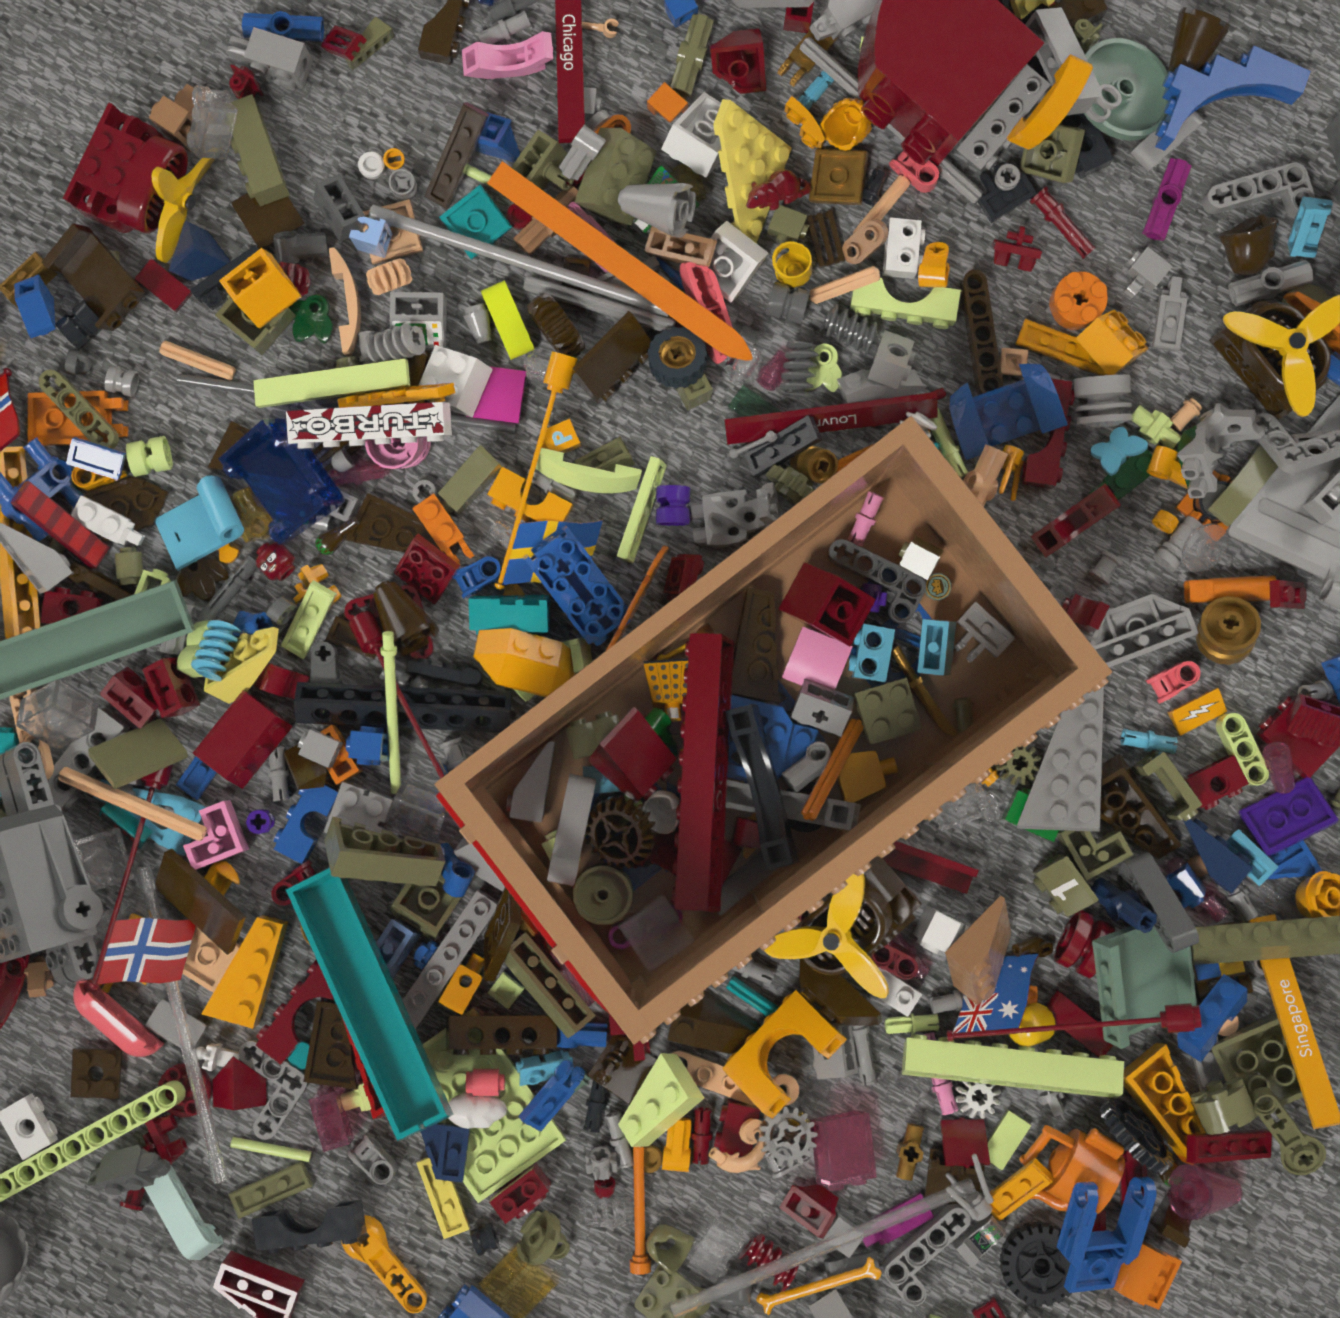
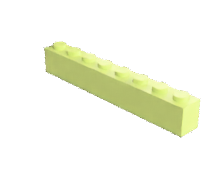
[902,1034,1124,1098]

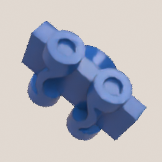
[414,940,440,969]

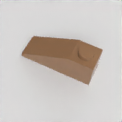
[644,227,717,267]

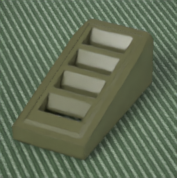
[345,17,395,70]

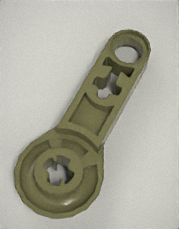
[1250,1087,1326,1175]

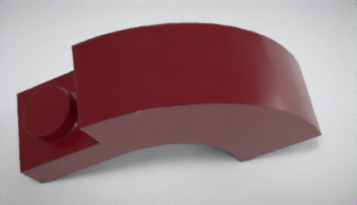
[1030,484,1121,558]

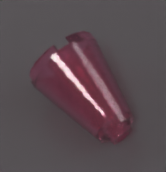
[1168,1164,1242,1220]

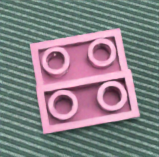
[782,627,853,690]

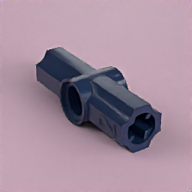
[1091,877,1157,933]

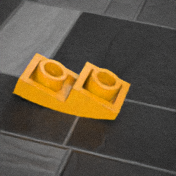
[784,96,825,149]

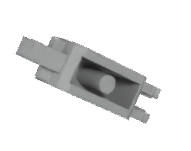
[809,0,878,41]

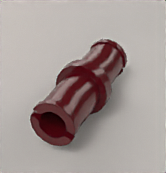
[691,1107,713,1165]

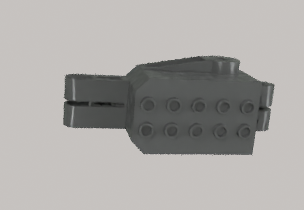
[0,742,103,985]

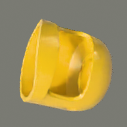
[772,241,812,288]
[1009,1003,1055,1047]

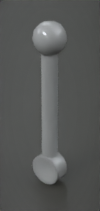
[729,431,777,459]

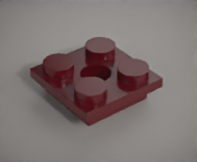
[663,554,704,601]

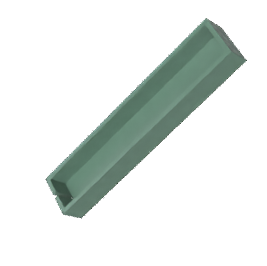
[0,580,195,700]

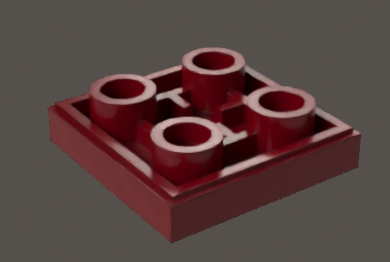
[393,534,460,605]

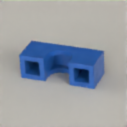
[273,783,339,864]
[1177,974,1247,1062]

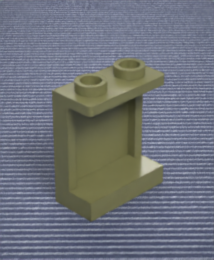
[1131,752,1202,821]

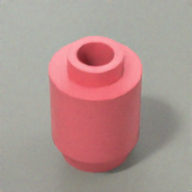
[466,1069,505,1096]

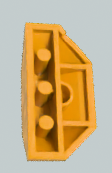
[473,628,577,697]

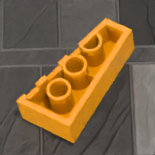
[1123,1043,1206,1165]

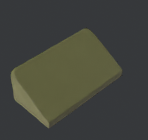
[574,437,635,472]

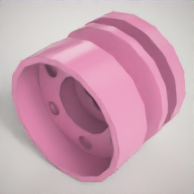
[365,437,431,469]

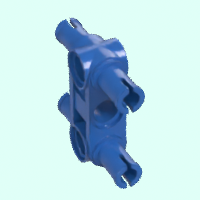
[0,437,84,542]

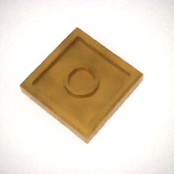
[809,149,868,205]

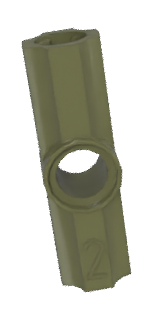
[670,14,714,97]

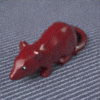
[746,169,812,210]

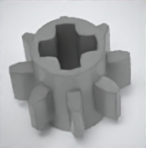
[585,1146,618,1180]

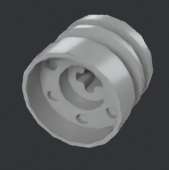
[1073,374,1133,428]

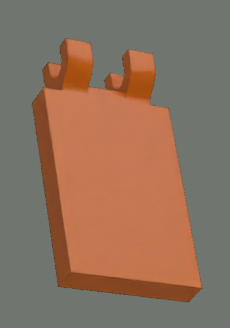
[28,391,128,446]

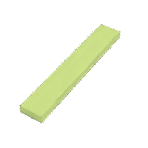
[253,359,410,408]

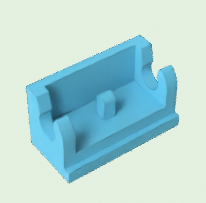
[1287,196,1333,258]

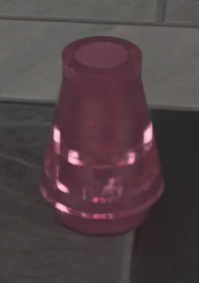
[756,350,790,391]

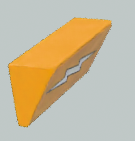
[1167,688,1227,736]

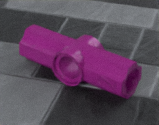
[1142,158,1192,241]

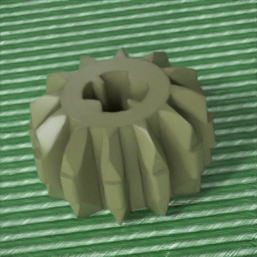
[995,746,1041,786]

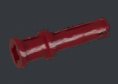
[1029,186,1096,259]

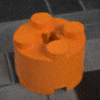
[1049,272,1108,330]

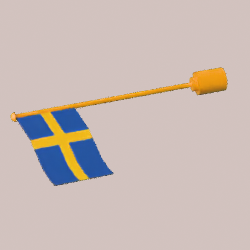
[495,351,603,590]

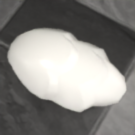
[448,1092,507,1129]

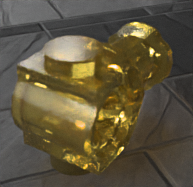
[230,487,279,543]

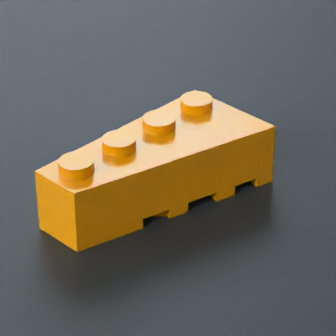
[201,915,288,1029]

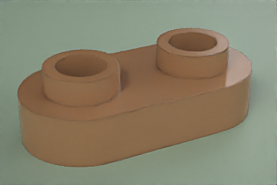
[842,219,888,264]

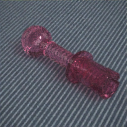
[1166,857,1229,923]

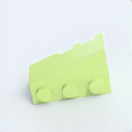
[618,1053,704,1147]

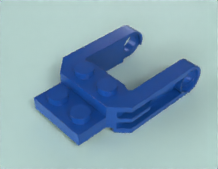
[728,695,818,782]
[1056,1176,1157,1293]

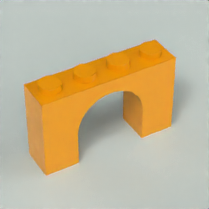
[722,990,847,1119]

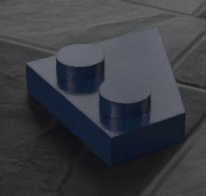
[421,1123,470,1183]

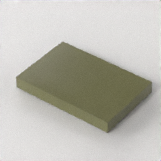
[88,718,188,789]

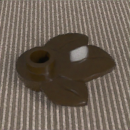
[176,557,229,602]

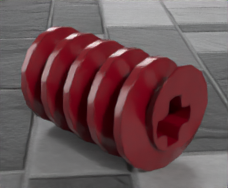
[739,1233,799,1292]

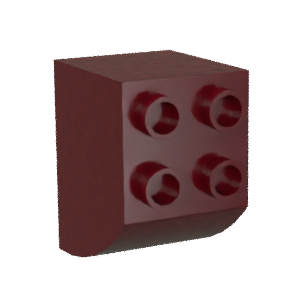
[858,0,1044,167]

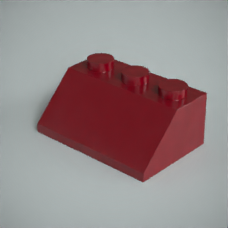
[193,690,293,789]

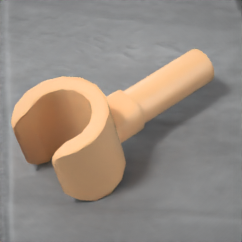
[582,19,619,38]

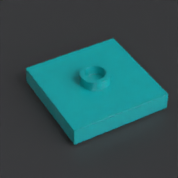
[439,185,513,260]

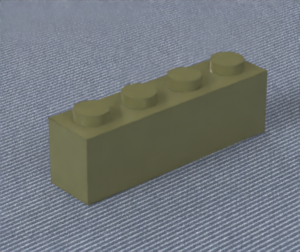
[222,94,290,206]
[504,932,596,1038]

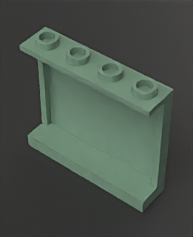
[1092,926,1197,1049]

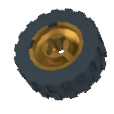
[648,327,707,389]

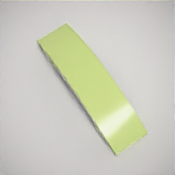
[535,448,642,493]

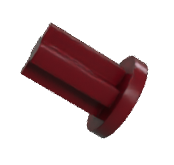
[119,1187,145,1211]

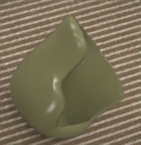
[646,1224,695,1275]

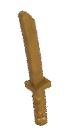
[891,645,957,736]

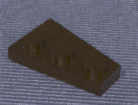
[303,1001,358,1090]

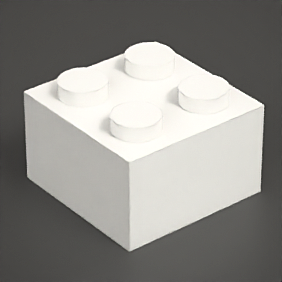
[708,221,769,303]
[419,345,492,417]

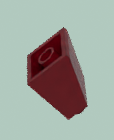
[779,562,876,647]
[588,707,676,804]

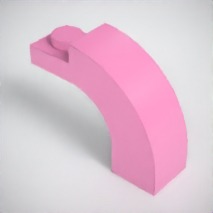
[462,31,553,79]

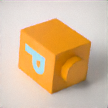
[542,419,581,454]

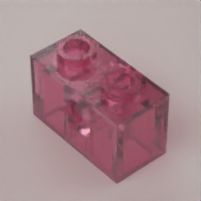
[308,1087,354,1152]

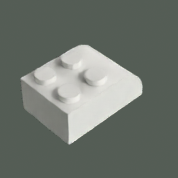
[661,92,722,177]

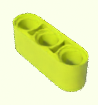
[481,280,535,360]

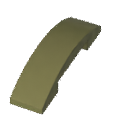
[1207,443,1278,527]

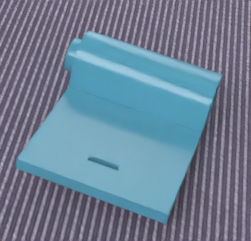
[155,475,244,571]

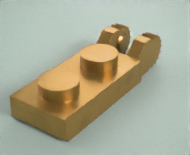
[777,30,840,87]

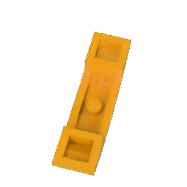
[1007,54,1093,150]

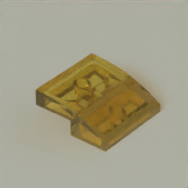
[479,1246,557,1318]

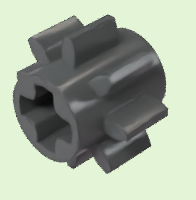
[379,660,412,687]

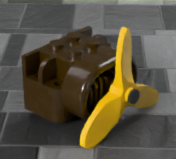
[1209,295,1340,420]
[764,856,922,998]

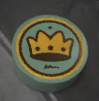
[925,573,951,601]

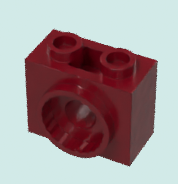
[489,1162,551,1224]

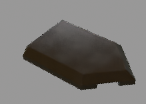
[86,476,169,542]

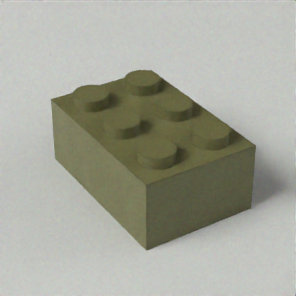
[575,128,657,225]

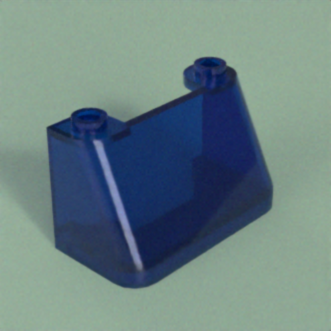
[218,418,345,545]

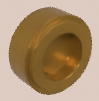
[644,1145,663,1173]

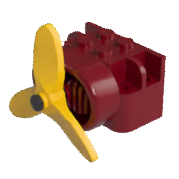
[62,102,218,263]

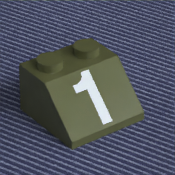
[1032,853,1099,917]

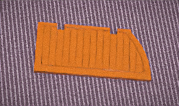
[605,545,669,652]

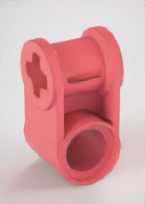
[889,151,939,193]
[1145,661,1201,704]

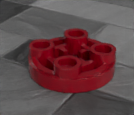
[157,1063,212,1118]

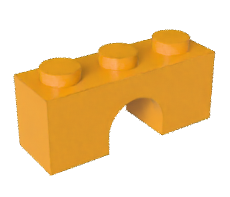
[487,467,573,523]

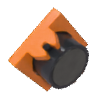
[1175,470,1231,541]

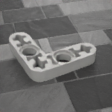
[1254,413,1340,473]
[239,1040,309,1140]

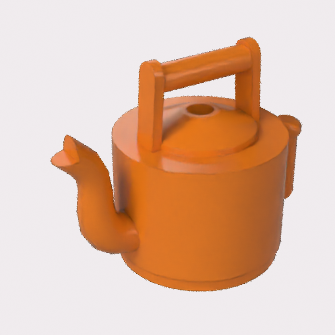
[1019,1125,1125,1214]

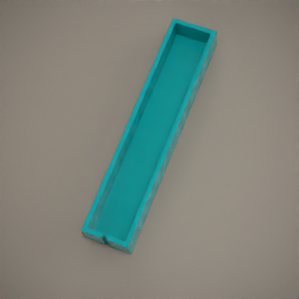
[286,868,454,1141]

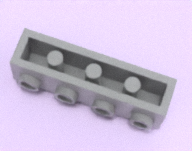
[957,65,1052,173]

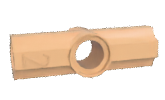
[963,445,1008,507]

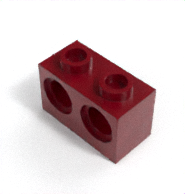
[142,657,200,718]
[100,666,159,729]

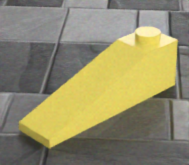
[204,627,279,704]

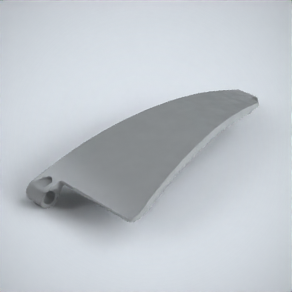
[1227,394,1340,610]

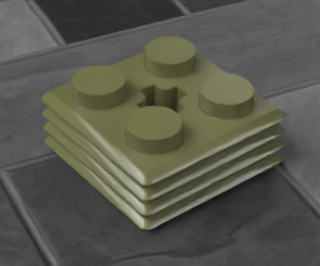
[1019,123,1085,183]

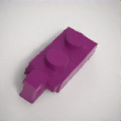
[862,1192,934,1248]

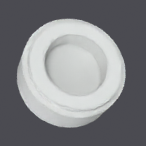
[358,152,385,179]

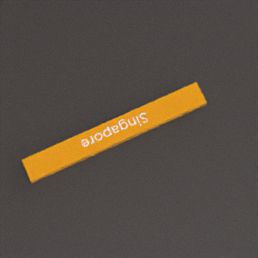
[1248,914,1340,1130]

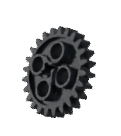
[1100,1098,1174,1175]

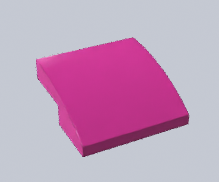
[466,366,527,423]

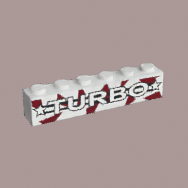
[286,402,452,449]

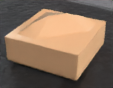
[1000,348,1029,376]

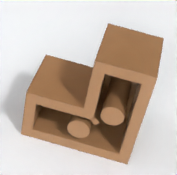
[148,84,220,152]

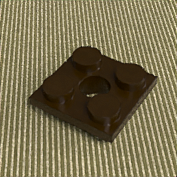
[70,1048,122,1099]

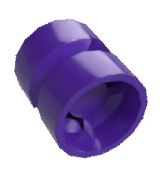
[656,485,690,526]

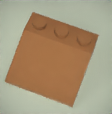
[945,896,1012,1006]

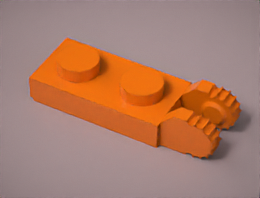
[412,494,475,565]

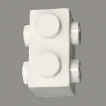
[882,218,925,279]

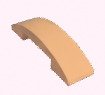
[329,248,361,357]

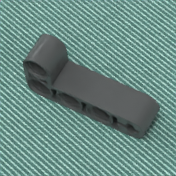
[828,539,926,624]
[1117,852,1199,953]

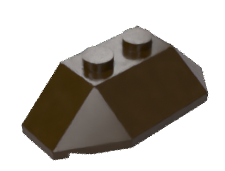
[799,958,882,1026]

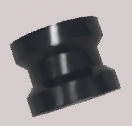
[470,1222,500,1256]

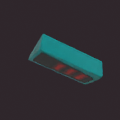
[99,802,153,849]

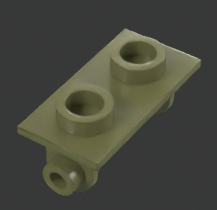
[1073,19,1103,54]

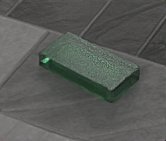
[728,385,781,417]

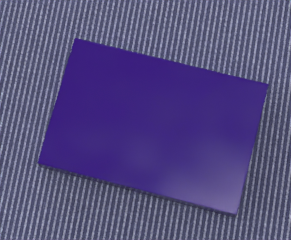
[1239,777,1339,857]

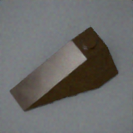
[1100,754,1182,859]
[667,990,775,1062]

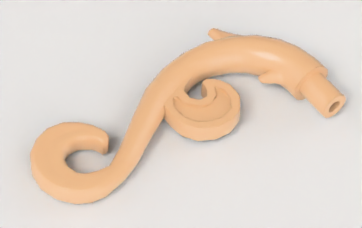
[709,1074,799,1173]

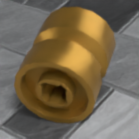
[790,446,838,484]

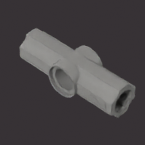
[1228,260,1314,307]

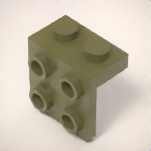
[635,1265,714,1318]

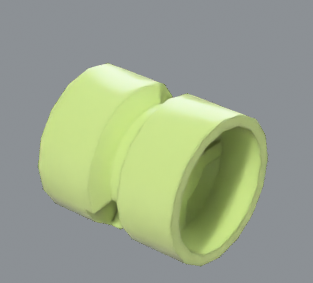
[126,436,173,477]

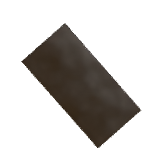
[154,848,246,955]
[484,887,521,982]

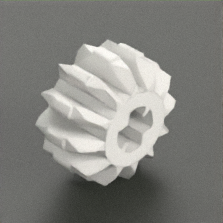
[955,1081,1001,1119]

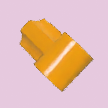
[1147,446,1188,489]
[662,1117,691,1172]

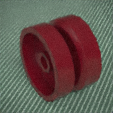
[1054,910,1115,979]

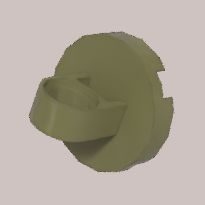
[517,1210,570,1266]

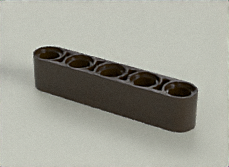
[960,269,1003,395]

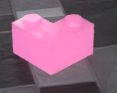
[183,800,249,870]

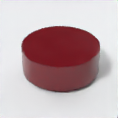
[506,203,533,230]

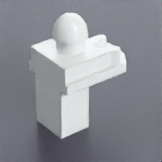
[193,1043,241,1071]

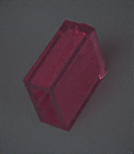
[809,1110,877,1191]

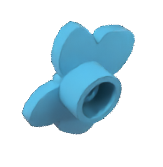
[1091,427,1148,476]

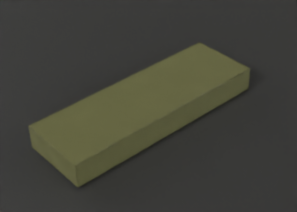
[228,1161,313,1219]

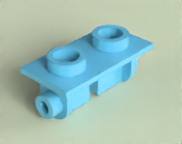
[516,1050,573,1086]

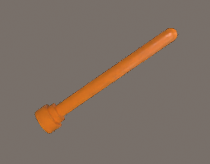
[630,1147,651,1275]

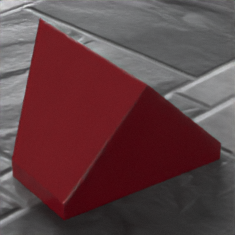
[213,1056,267,1110]

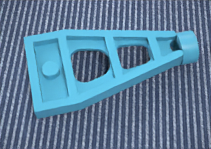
[93,779,207,856]

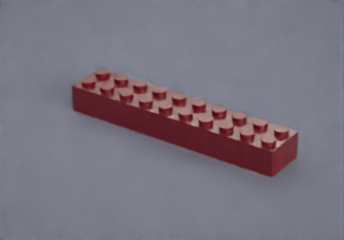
[672,633,735,912]

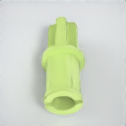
[884,1013,939,1035]

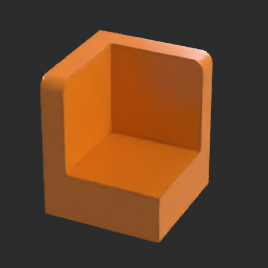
[647,82,688,123]

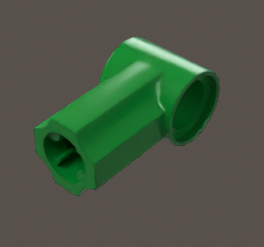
[645,708,678,757]

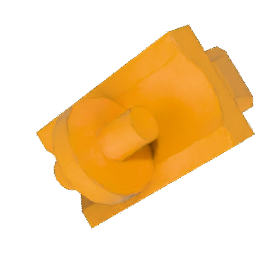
[293,564,341,612]

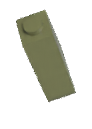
[438,445,502,515]

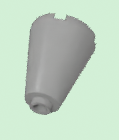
[618,183,696,238]

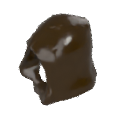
[1217,213,1279,276]

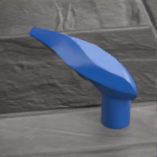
[656,257,685,291]

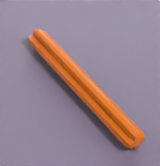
[801,719,864,821]

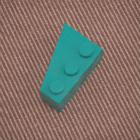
[468,595,551,635]

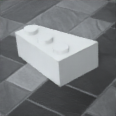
[913,906,969,954]

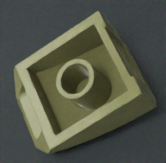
[390,875,462,939]

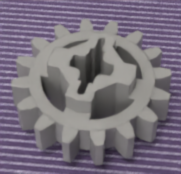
[758,1107,818,1167]

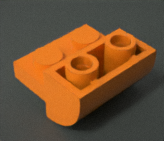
[1112,1241,1182,1310]

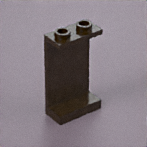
[42,223,145,331]

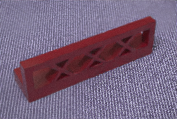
[873,841,979,894]

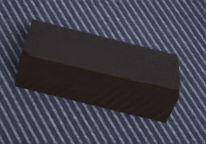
[284,745,326,790]

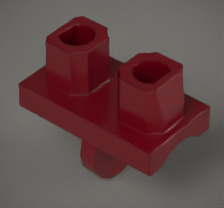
[992,225,1042,272]
[142,1114,188,1164]

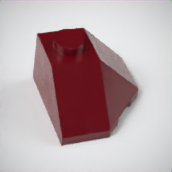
[710,28,766,94]

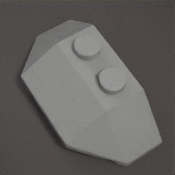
[1090,594,1199,667]

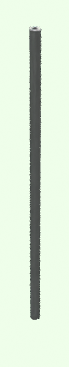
[177,374,516,433]

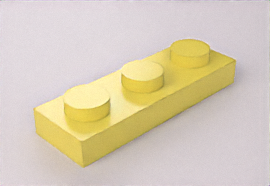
[416,1157,470,1239]

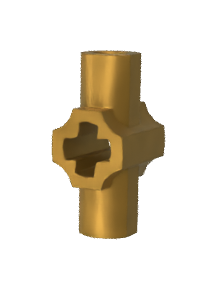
[896,1123,924,1181]

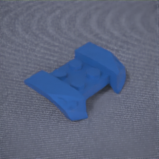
[950,364,1068,460]

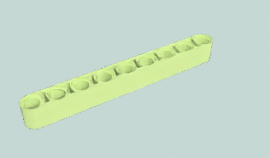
[0,1081,186,1202]

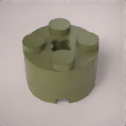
[1190,1077,1256,1135]

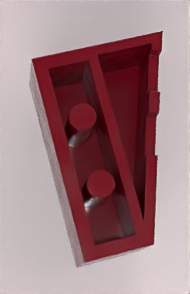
[213,1250,305,1318]

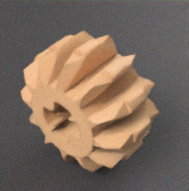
[366,258,412,295]

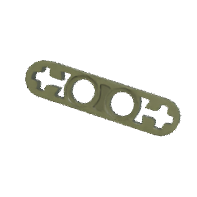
[39,369,119,449]

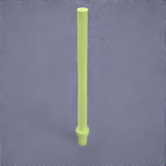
[380,631,401,794]

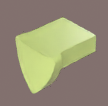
[563,638,592,673]

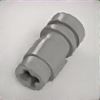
[1153,516,1205,572]

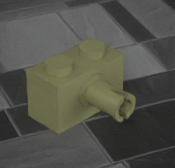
[511,129,574,191]

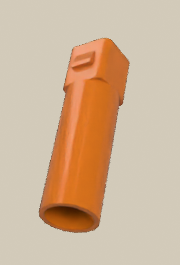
[1184,575,1277,604]

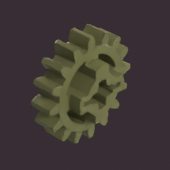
[766,465,814,505]

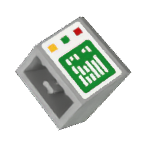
[390,292,447,351]

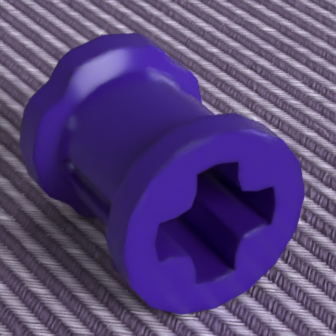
[246,809,275,834]

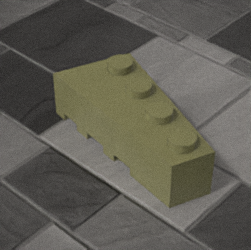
[324,816,445,886]

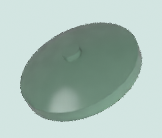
[1084,38,1168,141]

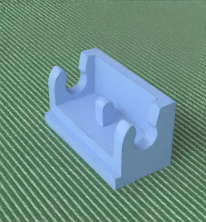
[349,217,393,258]

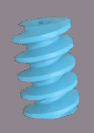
[191,620,241,681]

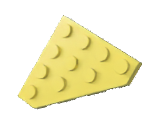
[713,99,792,244]

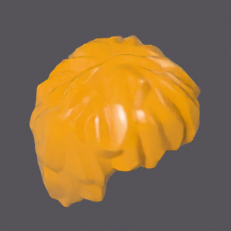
[820,97,872,151]

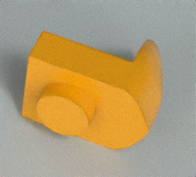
[204,861,240,896]

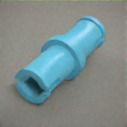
[1120,729,1178,754]

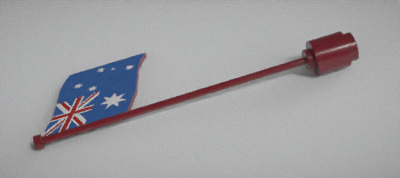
[947,954,1202,1042]

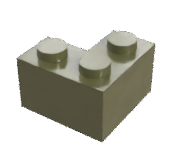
[1057,830,1133,881]

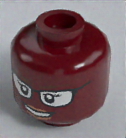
[255,542,295,581]

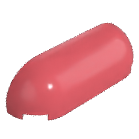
[680,262,733,364]
[73,979,164,1057]

